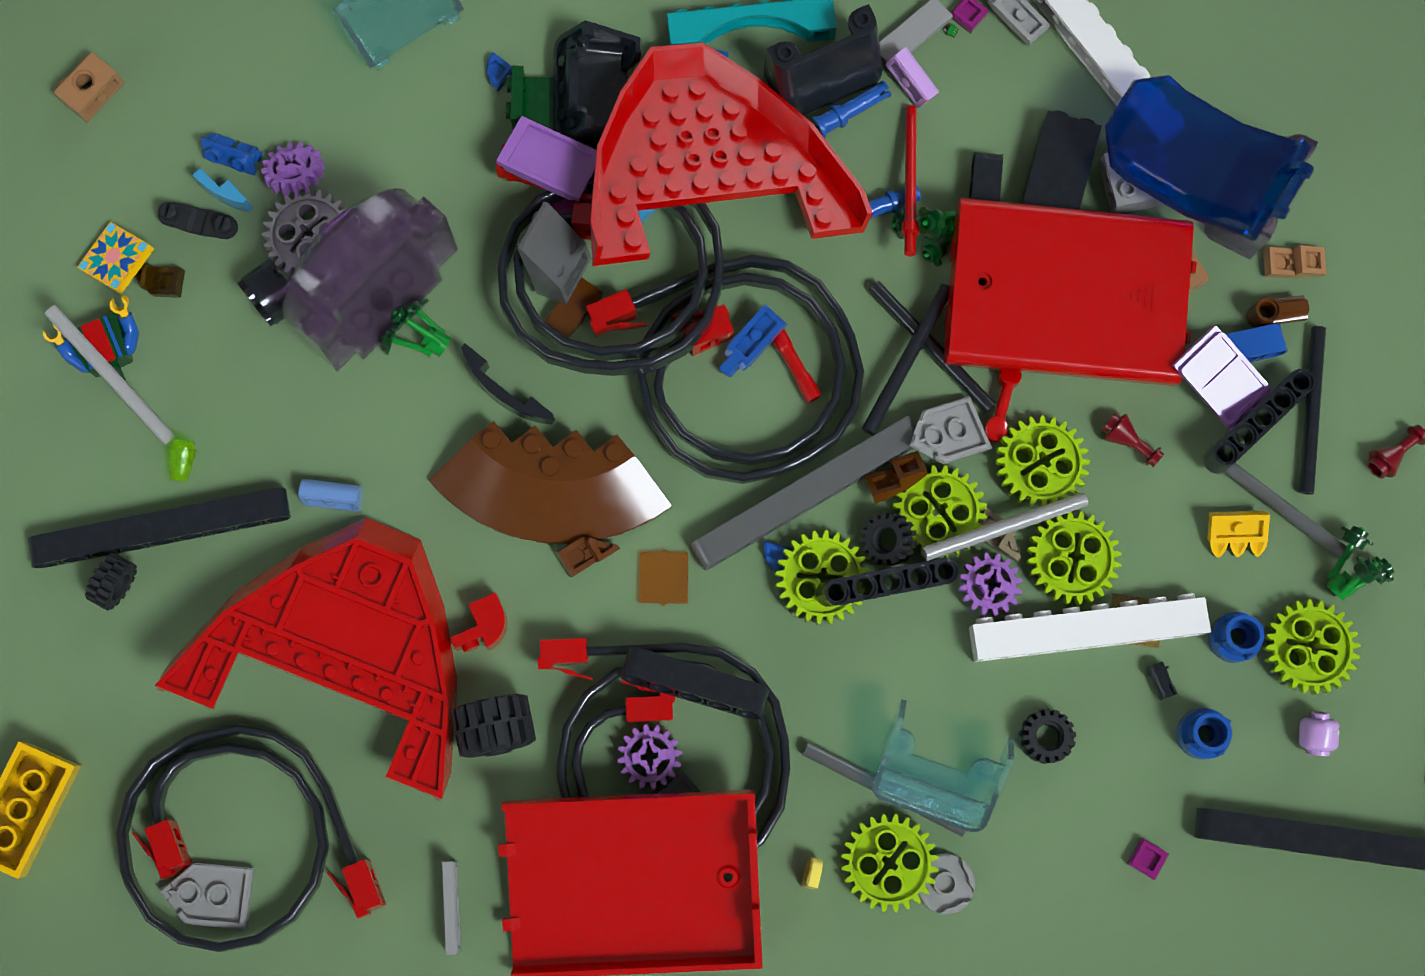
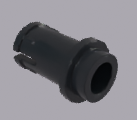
[1146,661,1178,701]

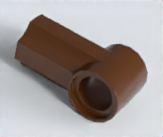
[1246,295,1310,328]

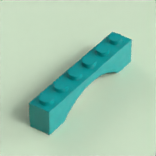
[667,0,837,45]

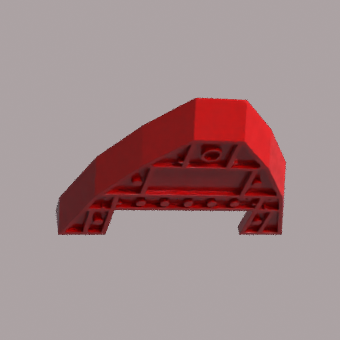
[590,42,873,266]
[155,518,458,801]

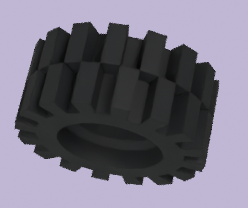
[860,513,917,566]
[85,553,137,611]
[1019,709,1076,764]

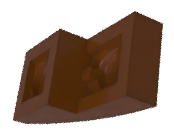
[545,277,603,338]
[865,451,928,504]

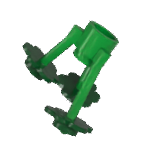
[382,298,451,357]

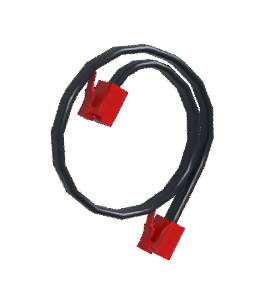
[115,724,387,952]

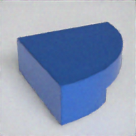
[487,52,512,92]
[764,541,793,572]

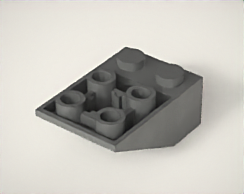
[517,202,592,304]

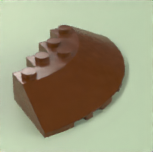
[429,421,672,544]

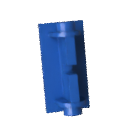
[201,133,263,176]

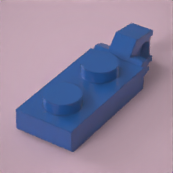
[719,304,787,378]

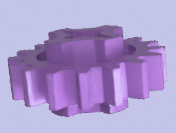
[261,142,325,197]
[958,553,1023,617]
[617,724,682,790]

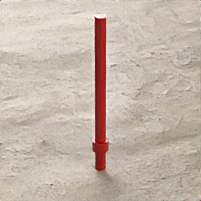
[902,105,919,257]

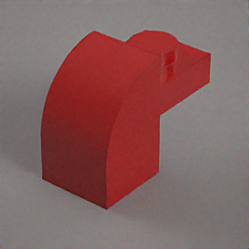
[450,592,507,653]

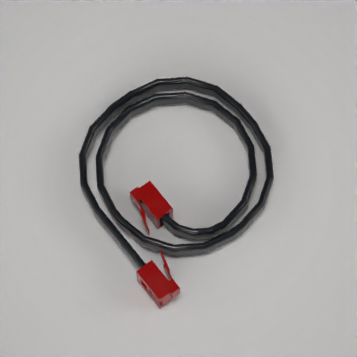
[496,144,724,376]
[586,255,864,484]
[537,638,790,849]

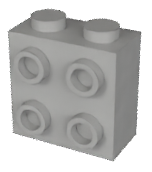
[1098,143,1173,214]

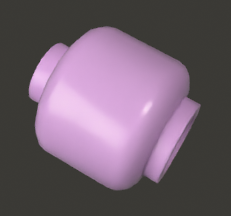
[1299,711,1340,756]

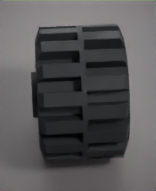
[451,694,536,758]

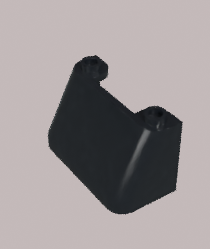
[764,4,883,116]
[553,20,641,145]

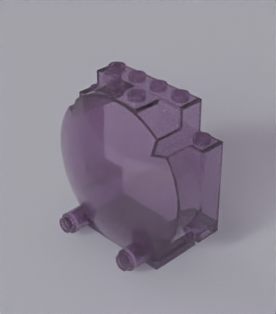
[283,188,458,372]

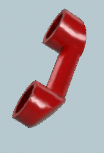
[984,370,1022,443]

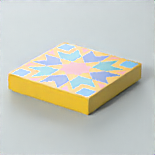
[77,222,154,295]

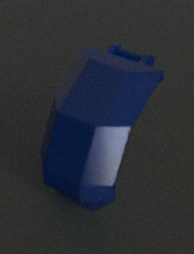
[1105,75,1314,241]

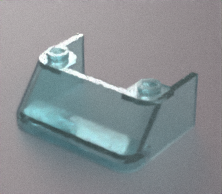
[872,699,1014,832]

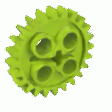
[995,415,1090,508]
[893,465,987,558]
[1026,511,1122,606]
[774,530,869,625]
[1262,599,1361,695]
[841,814,939,913]

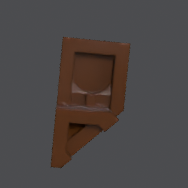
[555,537,620,577]

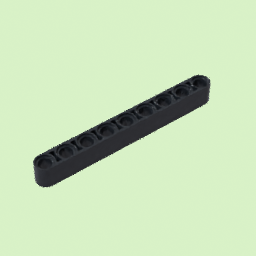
[28,488,291,568]
[1194,808,1425,870]

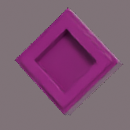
[951,0,989,34]
[1127,838,1169,880]

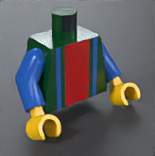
[43,295,139,380]

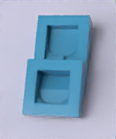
[192,168,253,212]

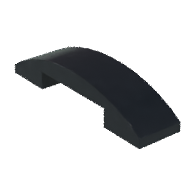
[461,343,555,425]

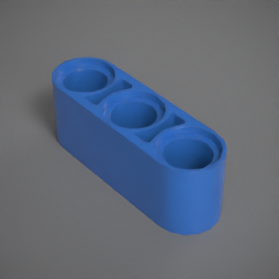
[1226,324,1288,362]

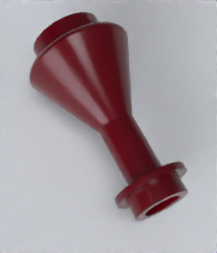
[1101,412,1164,467]
[1367,425,1425,479]

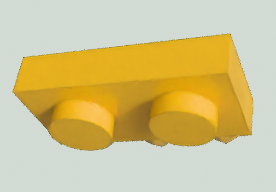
[1207,511,1270,558]

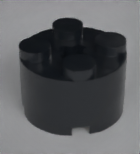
[237,258,304,327]

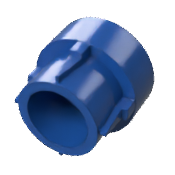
[1208,612,1265,663]
[1176,708,1232,760]

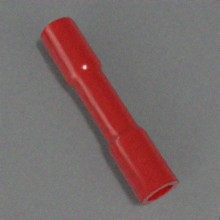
[772,329,822,404]

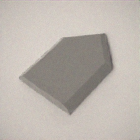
[909,396,992,464]
[159,863,254,930]

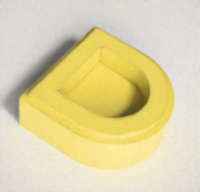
[801,857,823,889]

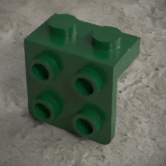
[506,65,553,130]

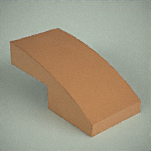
[1263,245,1327,278]

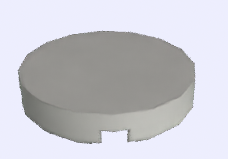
[918,853,976,915]

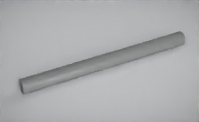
[44,305,176,446]
[921,492,1089,561]

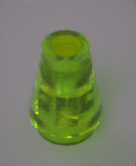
[168,439,197,482]

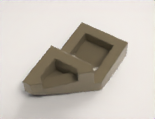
[978,508,1020,561]

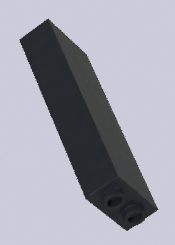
[1020,110,1102,210]

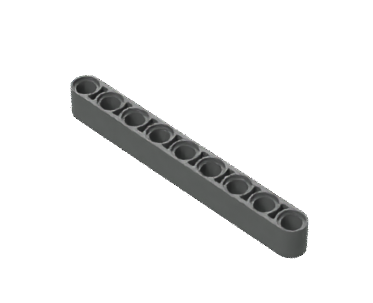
[690,416,916,570]

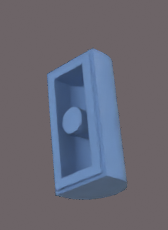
[298,479,363,512]

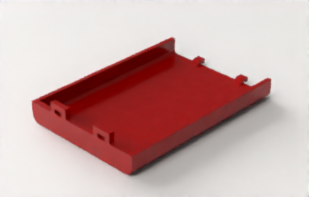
[943,198,1197,386]
[498,789,763,976]

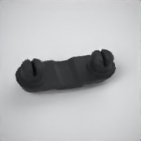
[158,202,238,239]

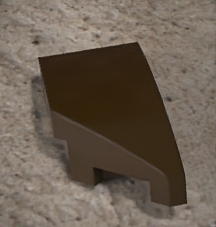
[135,264,185,298]

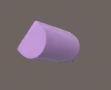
[885,47,940,108]

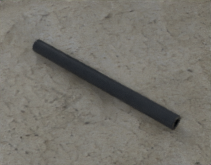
[869,281,996,413]
[862,284,950,435]
[1299,326,1326,495]

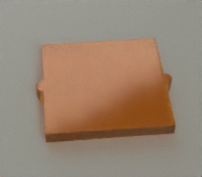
[639,550,688,606]

